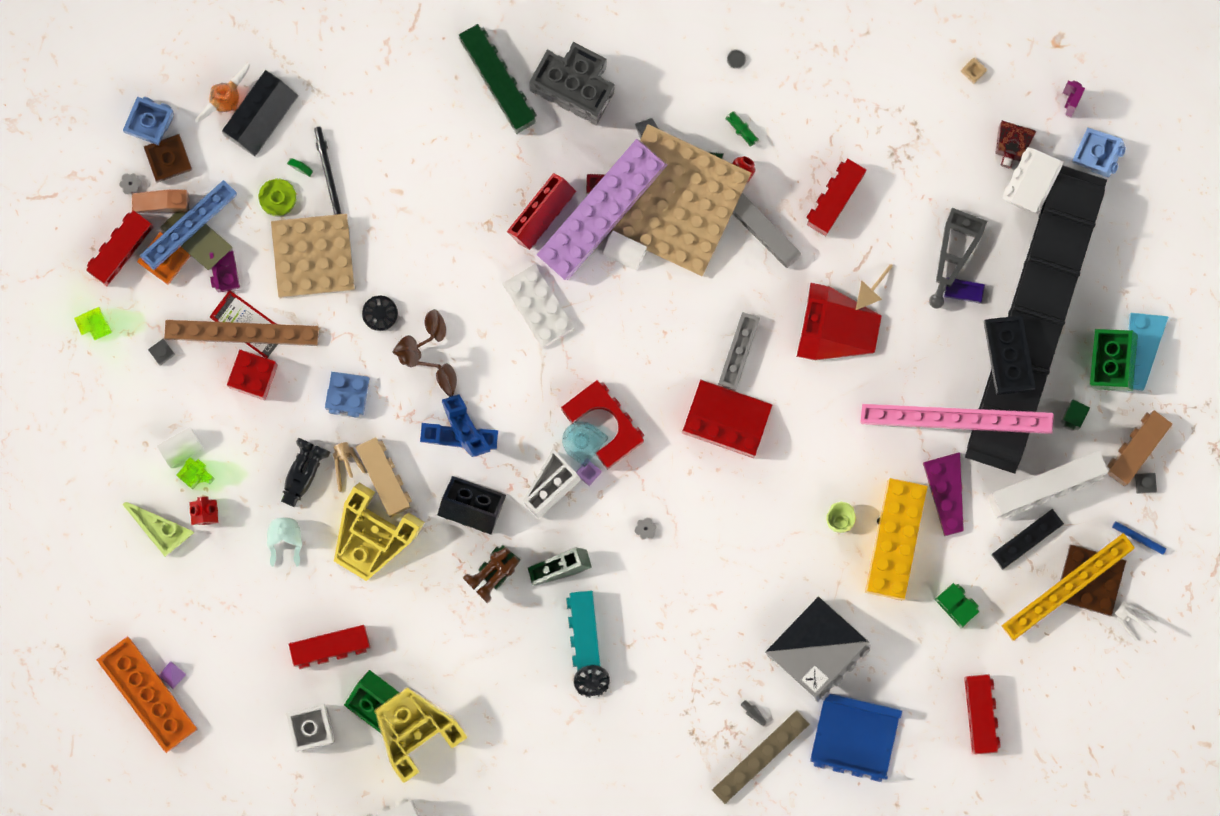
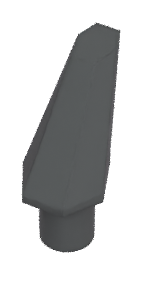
[741,700,766,726]

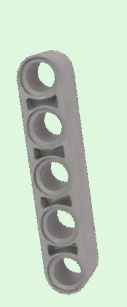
[732,193,801,268]

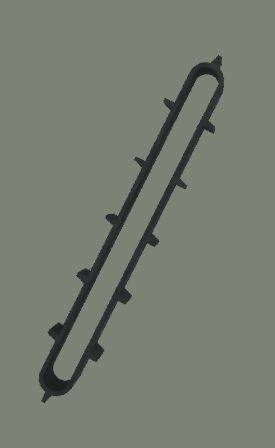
[965,165,1107,474]

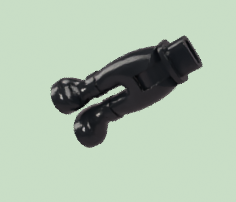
[281,437,331,508]

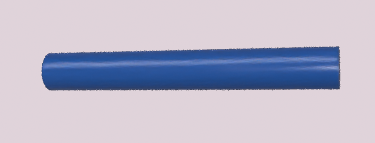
[1112,521,1167,555]

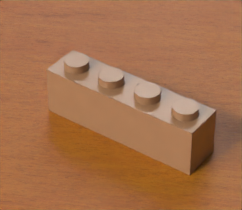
[1106,410,1172,487]

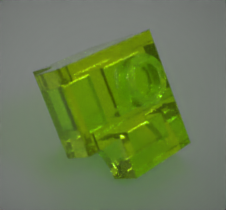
[74,306,113,340]
[176,457,215,490]

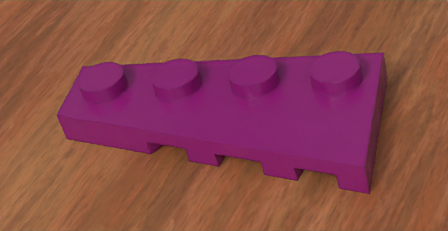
[923,452,964,537]

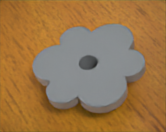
[119,173,142,194]
[634,517,657,539]

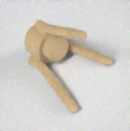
[333,442,366,492]

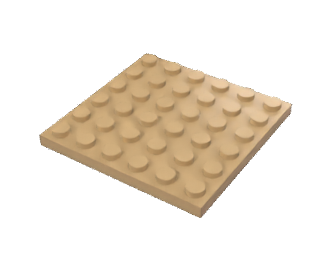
[610,124,751,276]

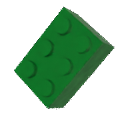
[1090,329,1138,391]

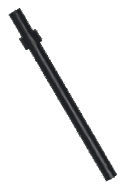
[314,127,342,215]

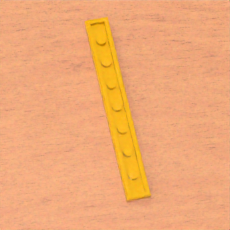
[1001,533,1135,641]

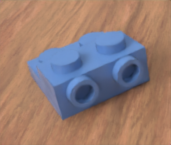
[123,97,174,146]
[325,371,370,418]

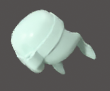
[267,517,302,567]

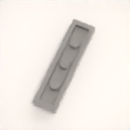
[718,312,760,390]

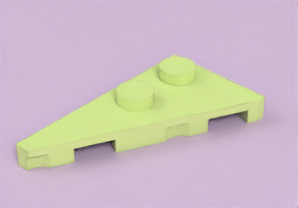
[122,502,194,557]

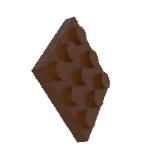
[1060,545,1126,616]

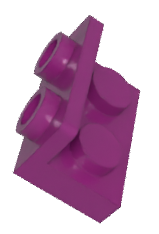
[1062,80,1085,118]
[209,250,240,293]

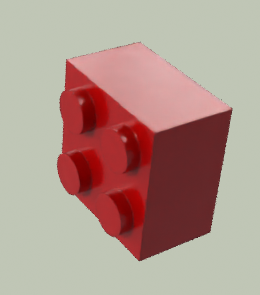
[227,349,278,401]

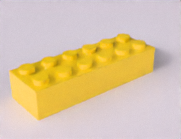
[865,478,928,601]

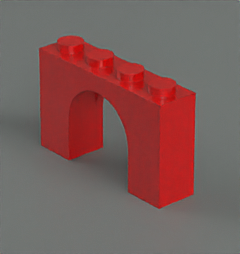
[561,380,645,470]

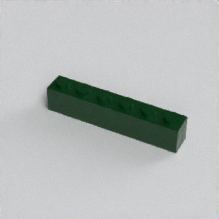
[458,24,537,134]

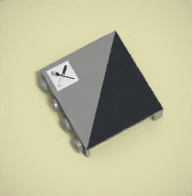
[765,596,871,702]

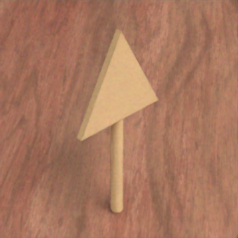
[856,264,893,310]

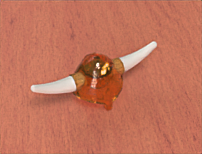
[195,63,250,122]

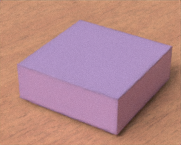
[576,459,602,486]

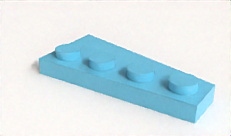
[1128,313,1169,391]

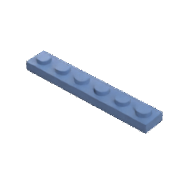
[140,180,237,270]

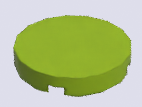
[258,178,297,217]

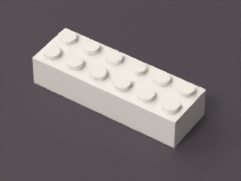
[987,451,1109,520]

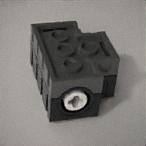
[529,42,615,126]

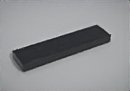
[991,509,1064,570]

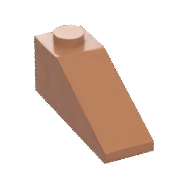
[132,190,190,213]

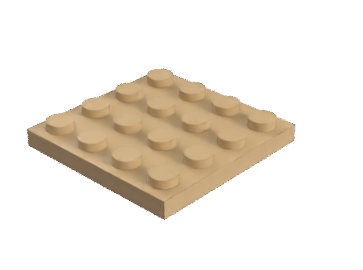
[271,214,355,297]

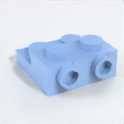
[1072,127,1126,178]

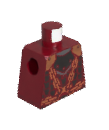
[995,120,1036,168]

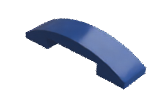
[442,394,491,457]
[420,423,498,450]

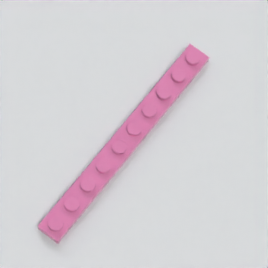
[860,404,1054,434]

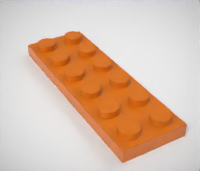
[96,636,198,753]

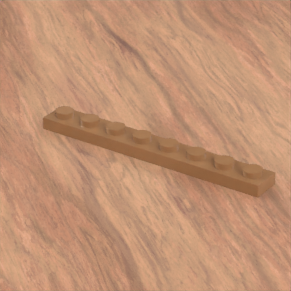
[164,320,319,346]

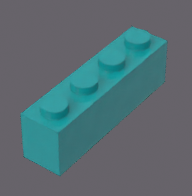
[566,590,600,671]

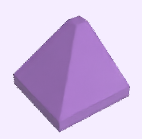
[159,661,186,689]

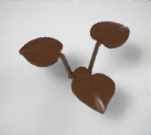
[392,309,457,397]

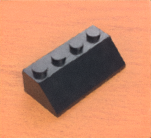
[222,70,299,157]

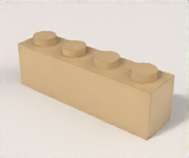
[355,437,412,518]

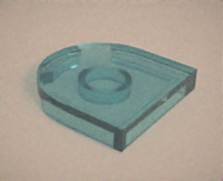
[562,422,608,467]

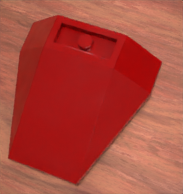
[796,283,882,360]

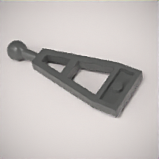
[929,207,988,309]

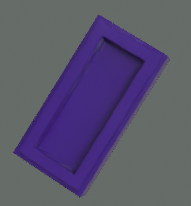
[944,277,985,304]

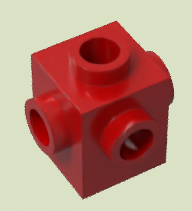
[189,496,219,525]

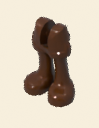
[463,547,520,604]

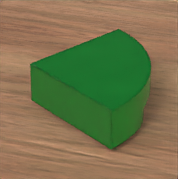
[287,158,313,177]

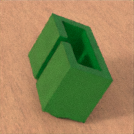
[934,583,980,628]

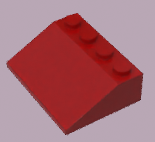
[682,379,773,459]

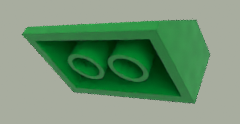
[344,670,400,733]

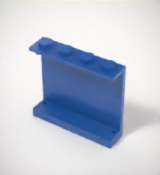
[810,694,902,782]

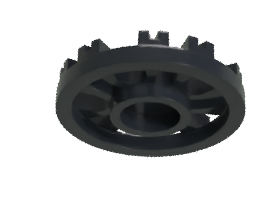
[362,295,398,331]
[573,665,610,698]

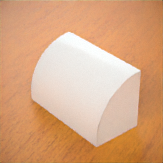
[603,231,647,270]
[157,427,203,468]

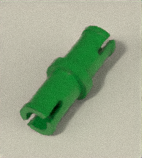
[725,111,759,147]

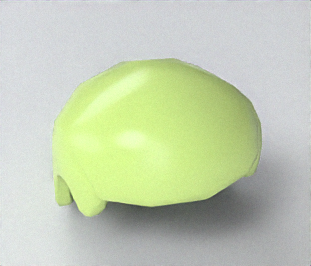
[826,501,856,533]

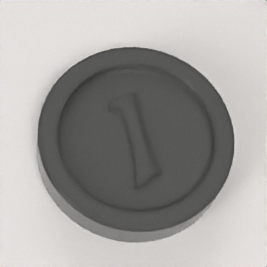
[727,50,746,69]

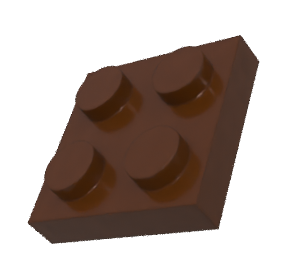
[143,134,192,183]

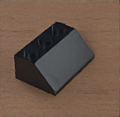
[437,476,506,535]

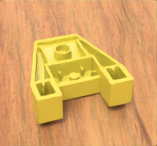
[334,482,425,581]
[375,687,468,783]

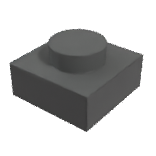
[148,339,175,366]
[1135,473,1157,494]

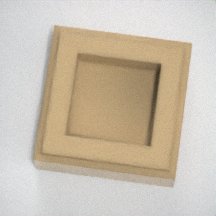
[960,57,987,84]

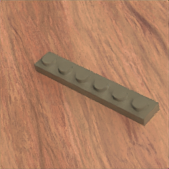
[712,710,810,804]

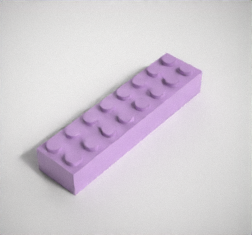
[536,139,668,280]

